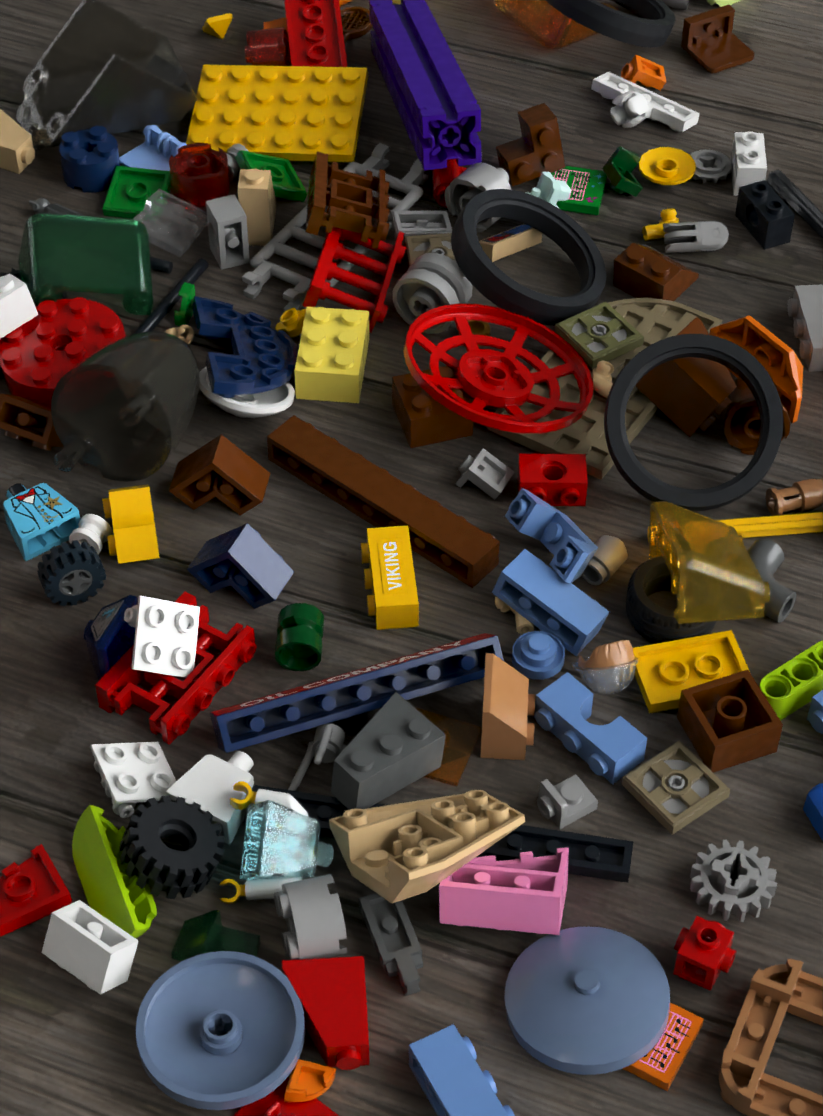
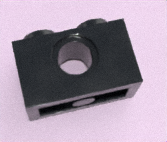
[735,180,795,250]

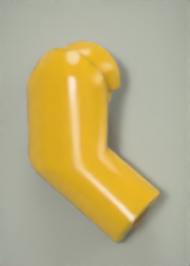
[642,208,679,241]

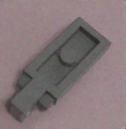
[359,893,423,996]

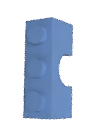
[534,672,647,785]

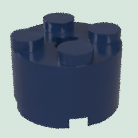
[59,125,120,193]

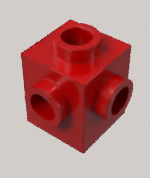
[673,916,737,991]

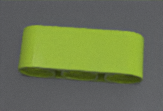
[759,640,823,720]

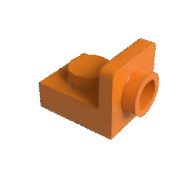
[621,54,666,91]

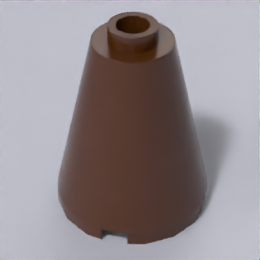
[723,377,791,455]

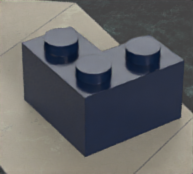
[187,523,294,609]

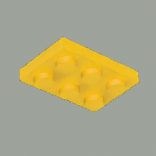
[630,630,750,713]

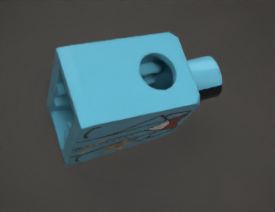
[2,483,80,561]

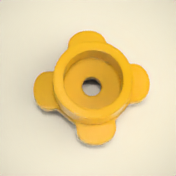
[275,308,306,337]

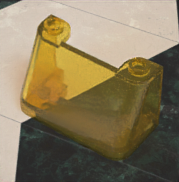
[649,501,770,624]

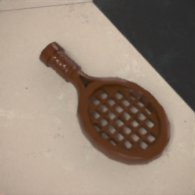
[340,6,373,44]

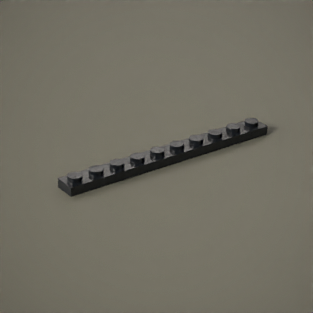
[245,785,633,883]

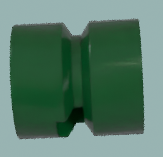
[275,603,324,671]

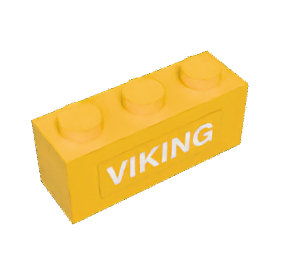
[361,525,419,630]

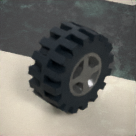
[37,541,106,606]

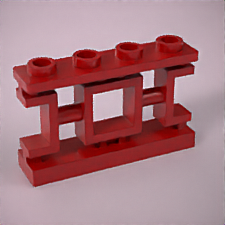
[95,591,257,745]

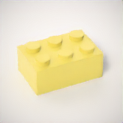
[294,307,369,403]

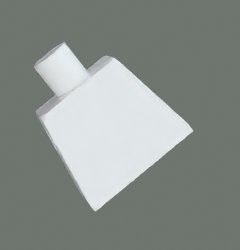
[166,751,254,845]

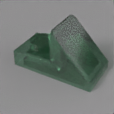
[171,910,261,961]

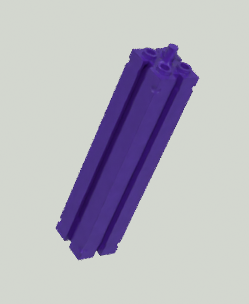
[369,0,481,171]

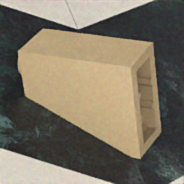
[0,109,35,174]
[237,169,276,246]

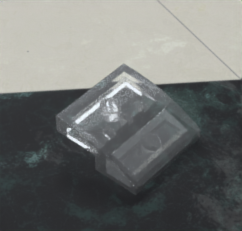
[128,189,207,257]

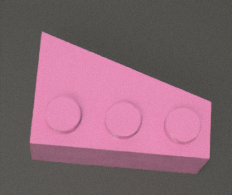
[439,847,569,935]

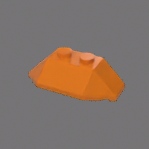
[709,315,803,424]

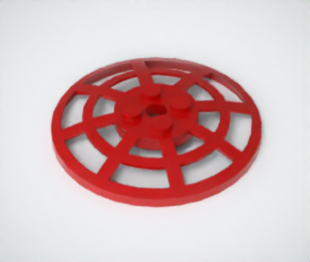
[403,303,593,433]

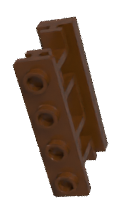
[306,151,389,250]

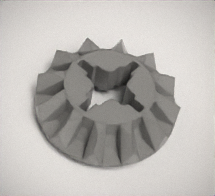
[690,150,732,183]

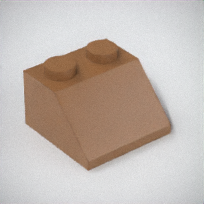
[480,653,535,760]

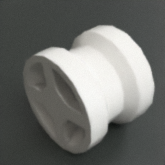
[69,514,112,555]

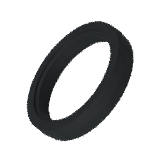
[546,0,675,48]
[451,189,606,326]
[604,334,783,511]

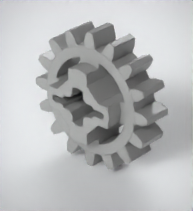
[690,839,777,922]

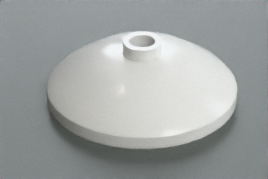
[198,367,295,418]

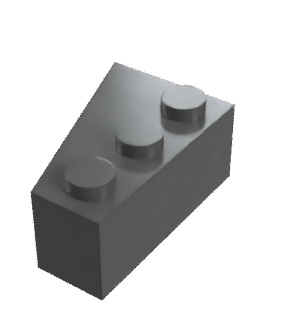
[331,692,446,810]

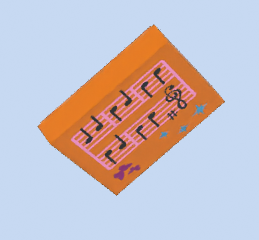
[622,1003,704,1091]

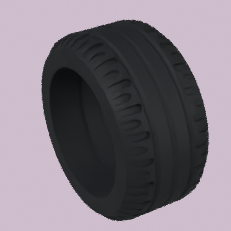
[626,555,721,643]

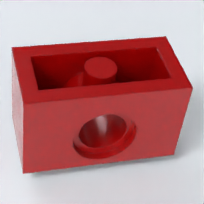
[517,454,588,506]

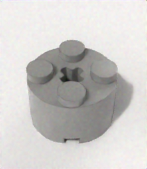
[445,162,512,232]
[274,874,347,960]

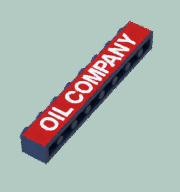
[210,633,504,753]

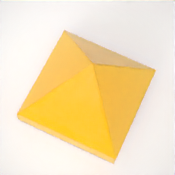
[202,13,233,40]

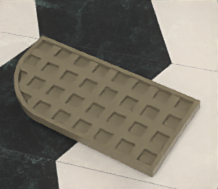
[487,298,723,480]

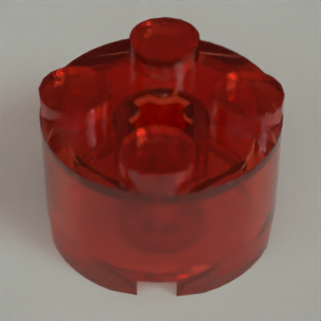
[245,27,290,66]
[169,143,230,210]

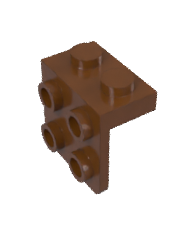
[681,4,754,73]

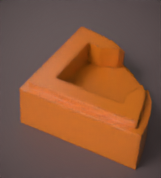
[284,1059,336,1102]

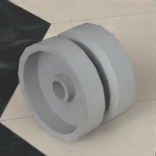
[392,253,472,334]

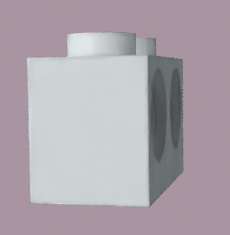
[730,131,767,196]

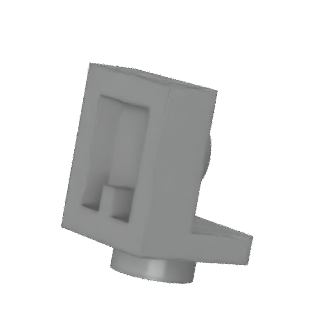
[455,448,514,500]
[537,774,598,829]

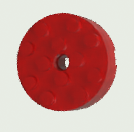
[0,297,132,415]

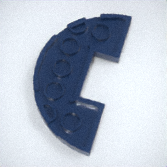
[192,296,298,398]

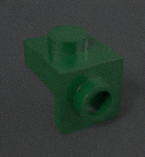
[602,146,643,197]

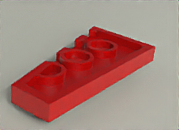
[0,844,73,937]

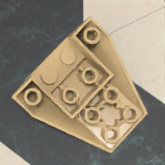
[329,790,525,904]

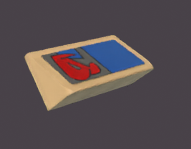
[479,224,542,262]

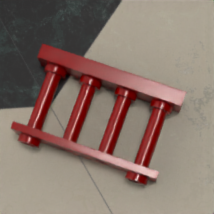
[302,227,406,333]

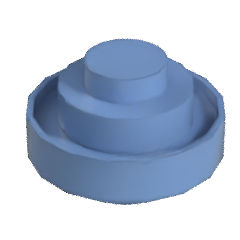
[512,631,565,680]

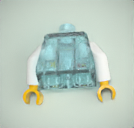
[219,782,334,904]

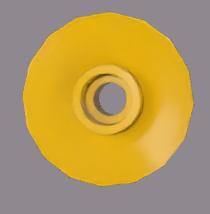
[638,147,696,185]

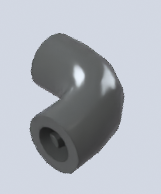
[738,538,796,623]

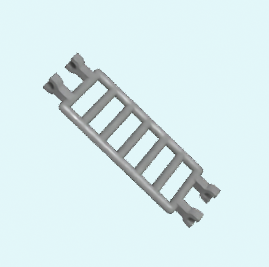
[242,143,428,312]

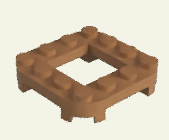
[719,959,823,1116]

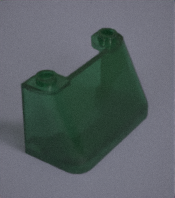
[18,213,153,315]

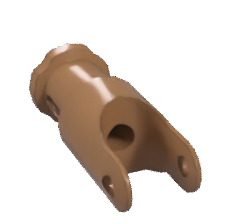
[766,479,823,516]

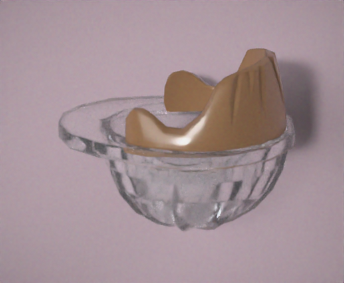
[572,640,638,695]

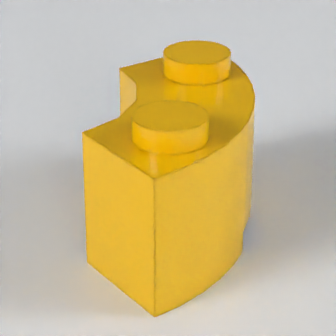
[102,484,160,564]

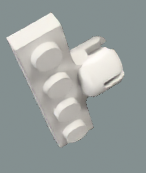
[591,72,700,132]

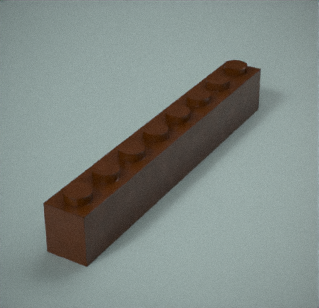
[267,415,500,588]

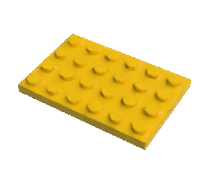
[186,65,369,162]

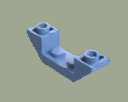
[505,488,598,583]

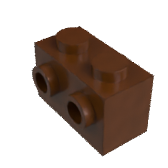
[0,393,75,451]

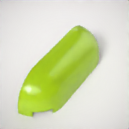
[72,804,157,939]

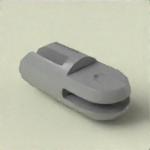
[663,221,729,253]

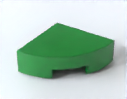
[174,282,196,326]

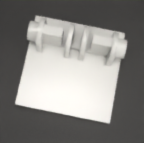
[124,596,200,678]
[90,742,176,818]

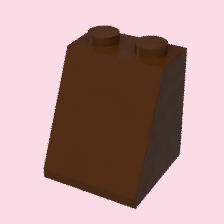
[636,317,737,437]

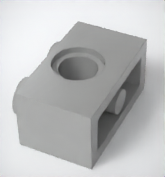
[206,194,250,270]

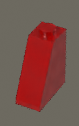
[282,956,370,1070]

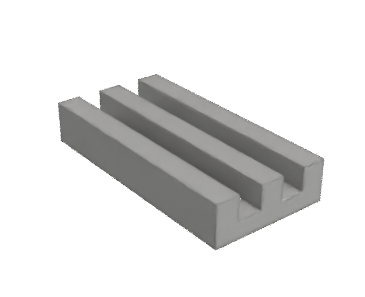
[388,211,452,240]

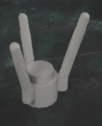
[288,723,347,791]

